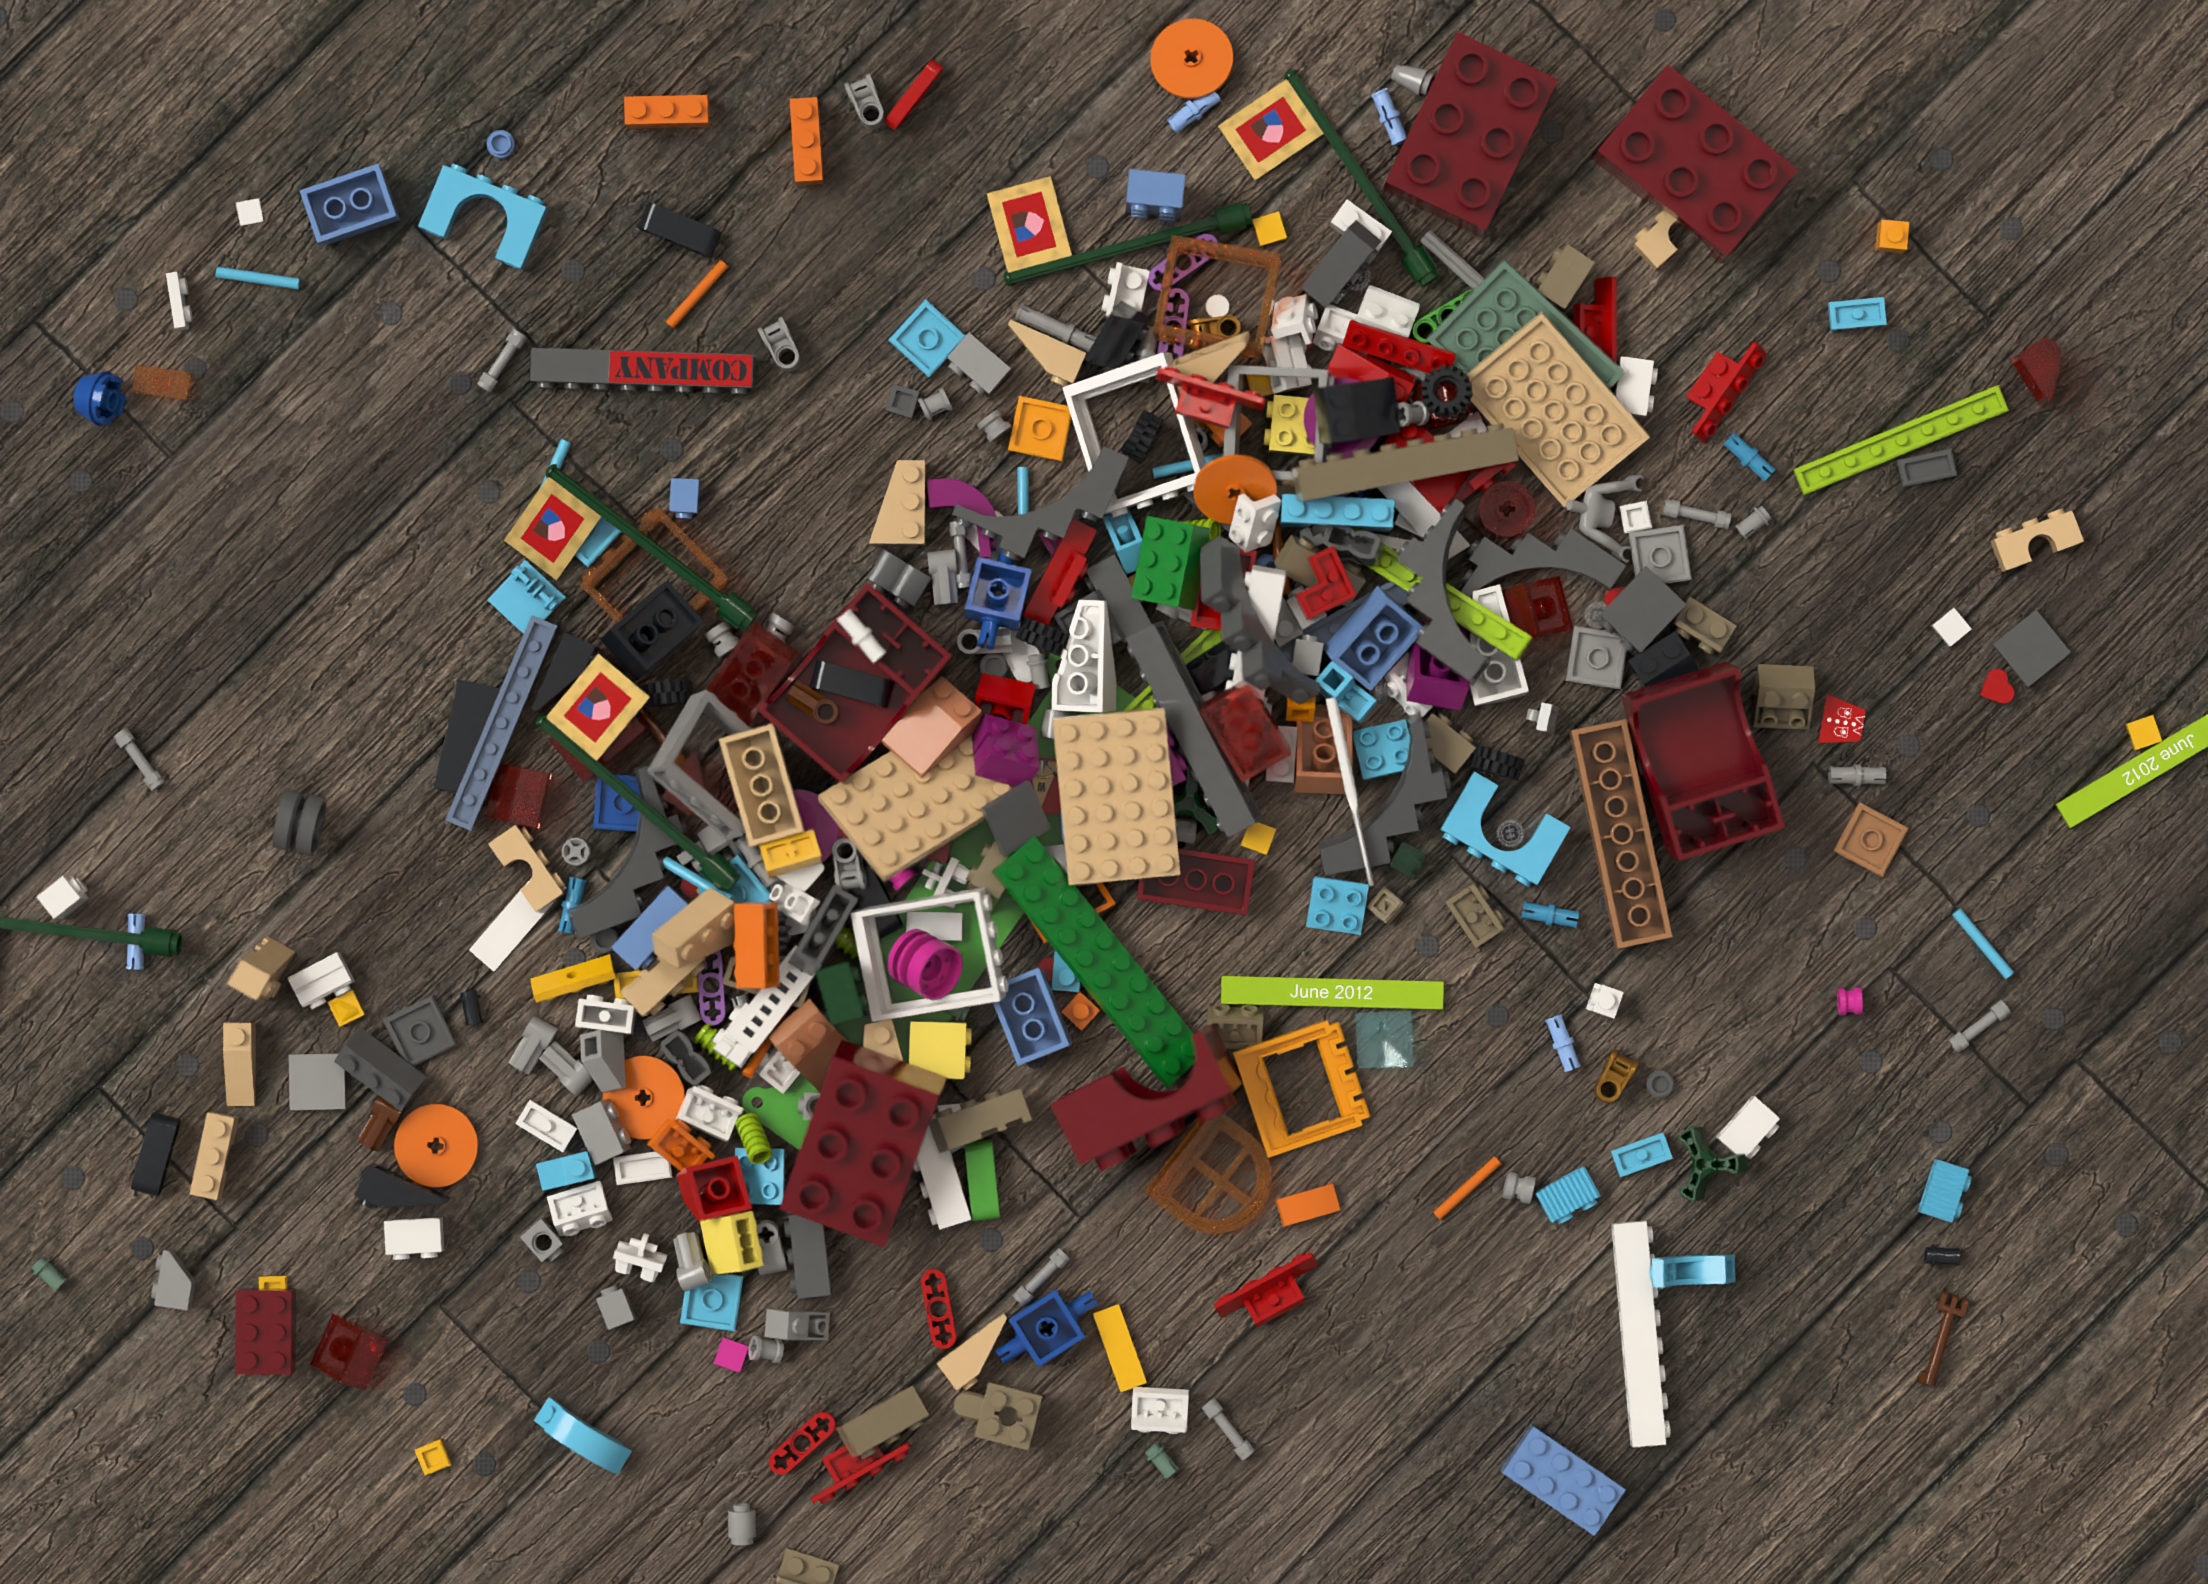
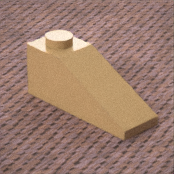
[1008,319,1087,387]
[1170,331,1250,393]
[223,1023,256,1106]
[937,1312,1008,1391]

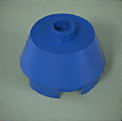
[73,371,126,426]

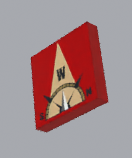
[1031,757,1061,815]

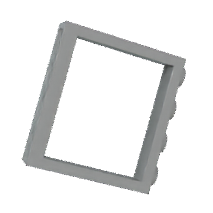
[1223,365,1335,481]
[647,690,753,841]

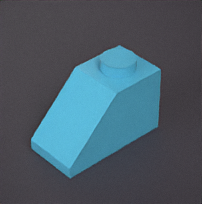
[1103,508,1142,574]
[536,1151,597,1191]

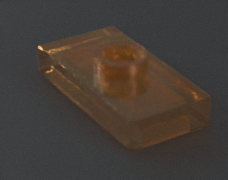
[132,364,192,401]

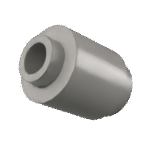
[728,1503,756,1545]

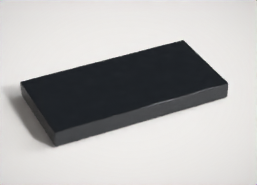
[434,679,500,800]

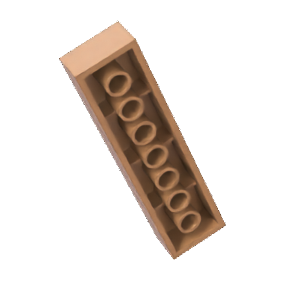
[1569,719,1672,949]

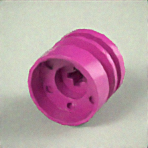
[887,929,963,1001]

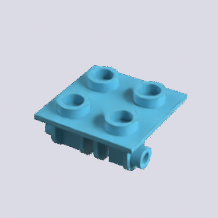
[488,560,566,634]
[1352,719,1410,780]
[1306,876,1369,935]
[735,1148,787,1205]

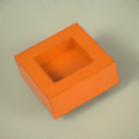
[1062,992,1100,1031]

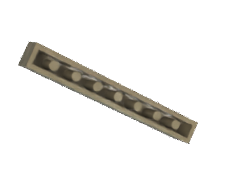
[1292,423,1519,501]

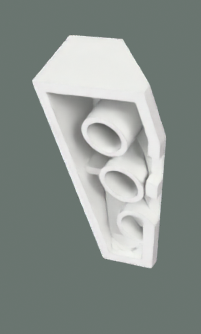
[1469,585,1529,706]
[1052,600,1117,712]

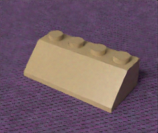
[719,724,805,847]

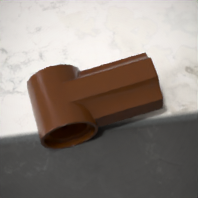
[785,680,840,725]
[357,1096,406,1152]

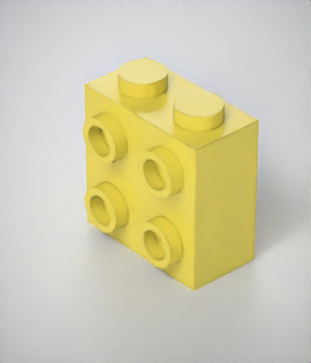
[1264,395,1315,457]
[909,1020,971,1079]
[700,1211,764,1274]

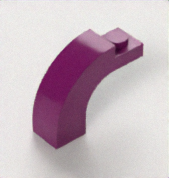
[927,479,997,559]

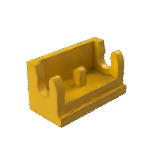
[759,829,822,878]

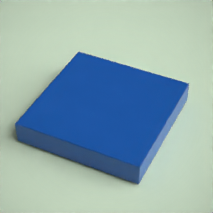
[593,774,639,832]

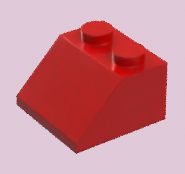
[974,673,1036,725]
[676,1156,752,1222]

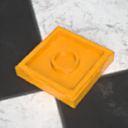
[1008,396,1071,462]

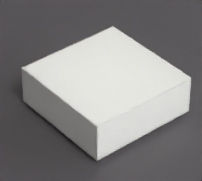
[1619,501,1652,534]
[1932,608,1971,647]

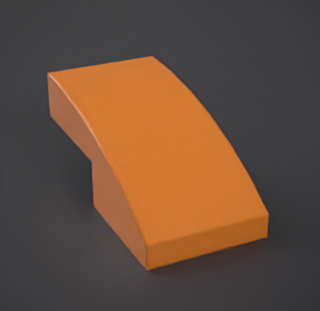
[1276,1184,1340,1226]

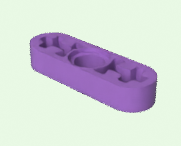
[1148,234,1218,292]
[1158,288,1189,358]
[698,950,726,1025]

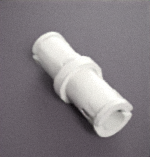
[837,609,886,663]

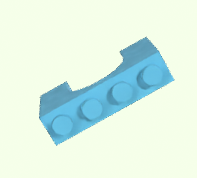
[418,164,548,271]
[1279,494,1394,532]
[1440,772,1571,887]

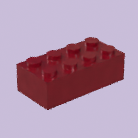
[1136,849,1255,915]

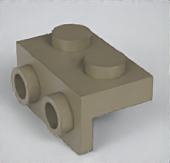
[1445,883,1505,948]

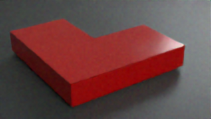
[1295,545,1357,620]

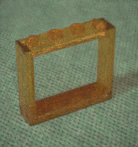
[1153,235,1282,358]
[580,508,730,623]

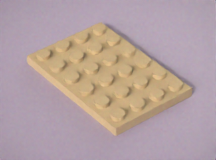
[1467,311,1650,508]
[1053,708,1180,885]
[818,735,1014,882]

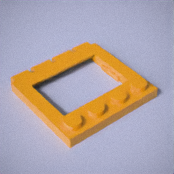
[1232,1020,1370,1158]

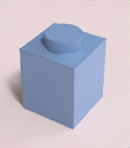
[669,478,701,519]

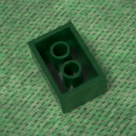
[816,962,869,1025]

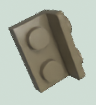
[1672,597,1737,656]
[1207,1004,1263,1049]
[775,1547,840,1584]

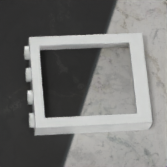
[1062,353,1206,518]
[850,887,1008,1022]

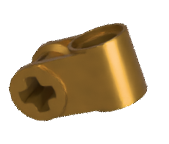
[1187,315,1241,349]
[1594,1048,1639,1102]

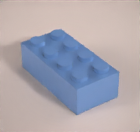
[1500,1424,1626,1536]

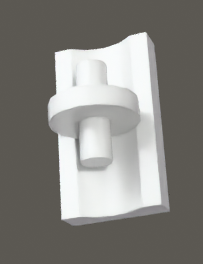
[922,857,970,908]
[769,883,820,926]
[613,1233,667,1282]

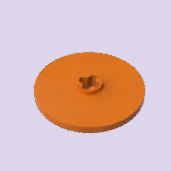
[1150,19,1233,99]
[1193,455,1277,525]
[603,1056,685,1139]
[394,1104,478,1187]

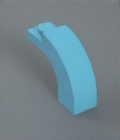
[1649,1254,1736,1288]
[534,1397,632,1475]

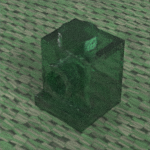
[1388,841,1425,879]

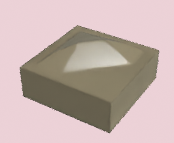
[1366,886,1406,926]

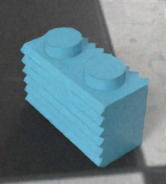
[1917,1159,1971,1223]
[1534,1166,1601,1224]

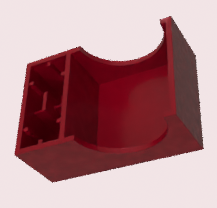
[1382,32,1558,238]
[1592,65,1798,264]
[757,583,953,784]
[1621,662,1785,861]
[1050,1023,1243,1172]
[779,1040,947,1247]

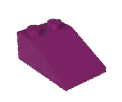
[1406,620,1469,710]

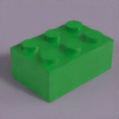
[1131,516,1211,611]

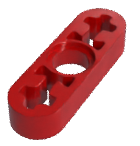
[884,59,944,131]
[921,1268,956,1349]
[769,1411,836,1475]

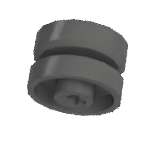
[273,789,327,856]

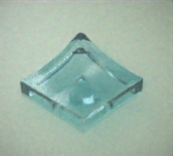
[1355,1011,1414,1068]

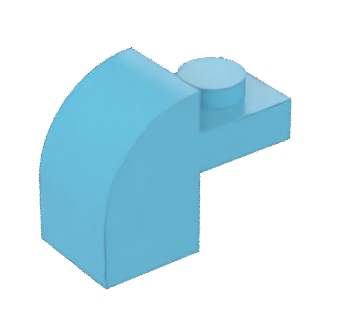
[1315,661,1377,724]

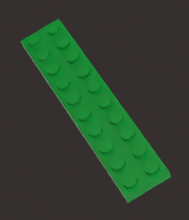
[992,836,1196,1087]

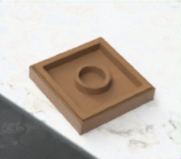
[1833,802,1909,877]

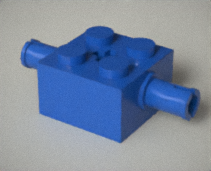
[965,548,1032,650]
[995,1288,1099,1367]

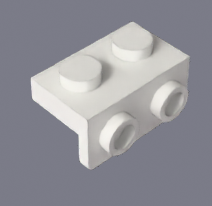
[1271,294,1318,345]
[1229,494,1282,553]
[675,1085,744,1142]
[1131,1387,1189,1434]

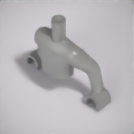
[1566,475,1644,562]

